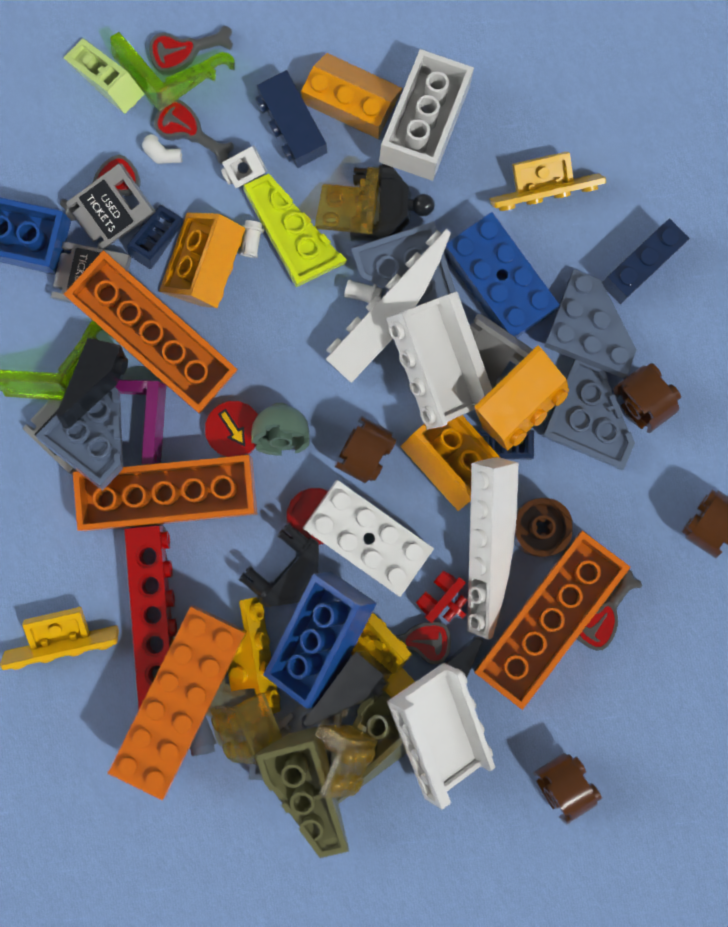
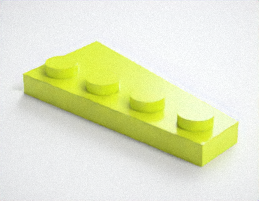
[243,174,347,287]

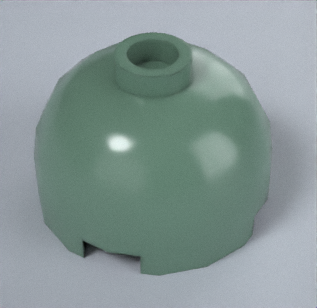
[251,403,310,456]

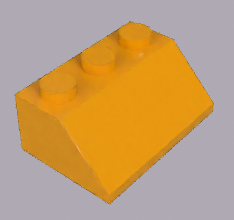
[301,53,402,139]
[159,212,246,308]
[474,346,569,451]
[400,415,501,511]

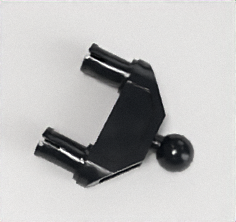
[350,164,435,241]
[238,522,319,607]

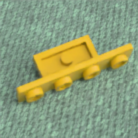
[489,151,606,211]
[228,597,281,717]
[0,607,119,670]
[351,612,415,698]

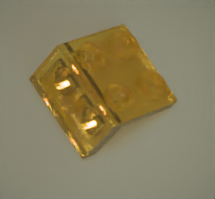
[315,167,379,234]
[210,693,282,765]
[315,725,378,799]

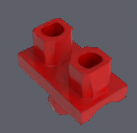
[416,570,468,623]

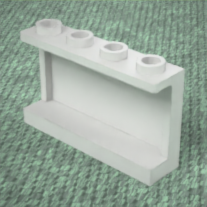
[386,291,492,429]
[387,663,495,809]

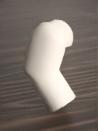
[142,134,182,164]

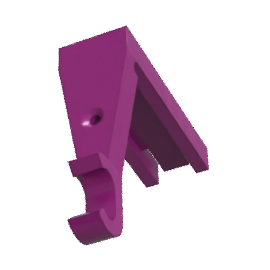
[115,380,166,465]

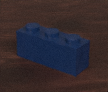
[255,70,327,168]
[602,218,690,304]

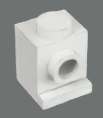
[221,146,267,188]

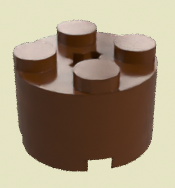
[613,363,681,433]
[334,416,397,484]
[681,490,728,558]
[514,498,573,557]
[533,753,602,825]

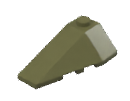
[334,691,407,804]
[255,726,349,858]

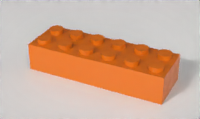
[64,250,238,414]
[73,455,258,532]
[474,531,630,710]
[107,605,247,801]

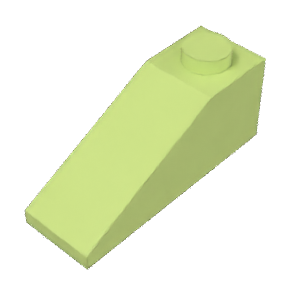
[63,38,144,114]

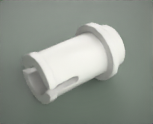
[239,220,264,258]
[344,279,382,303]

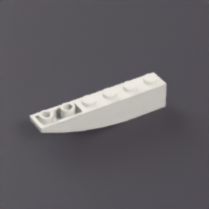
[326,229,451,383]
[467,457,519,640]

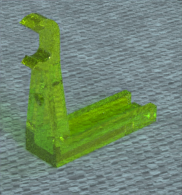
[110,32,235,111]
[0,321,103,401]

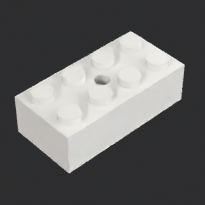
[379,49,474,181]
[303,480,434,597]

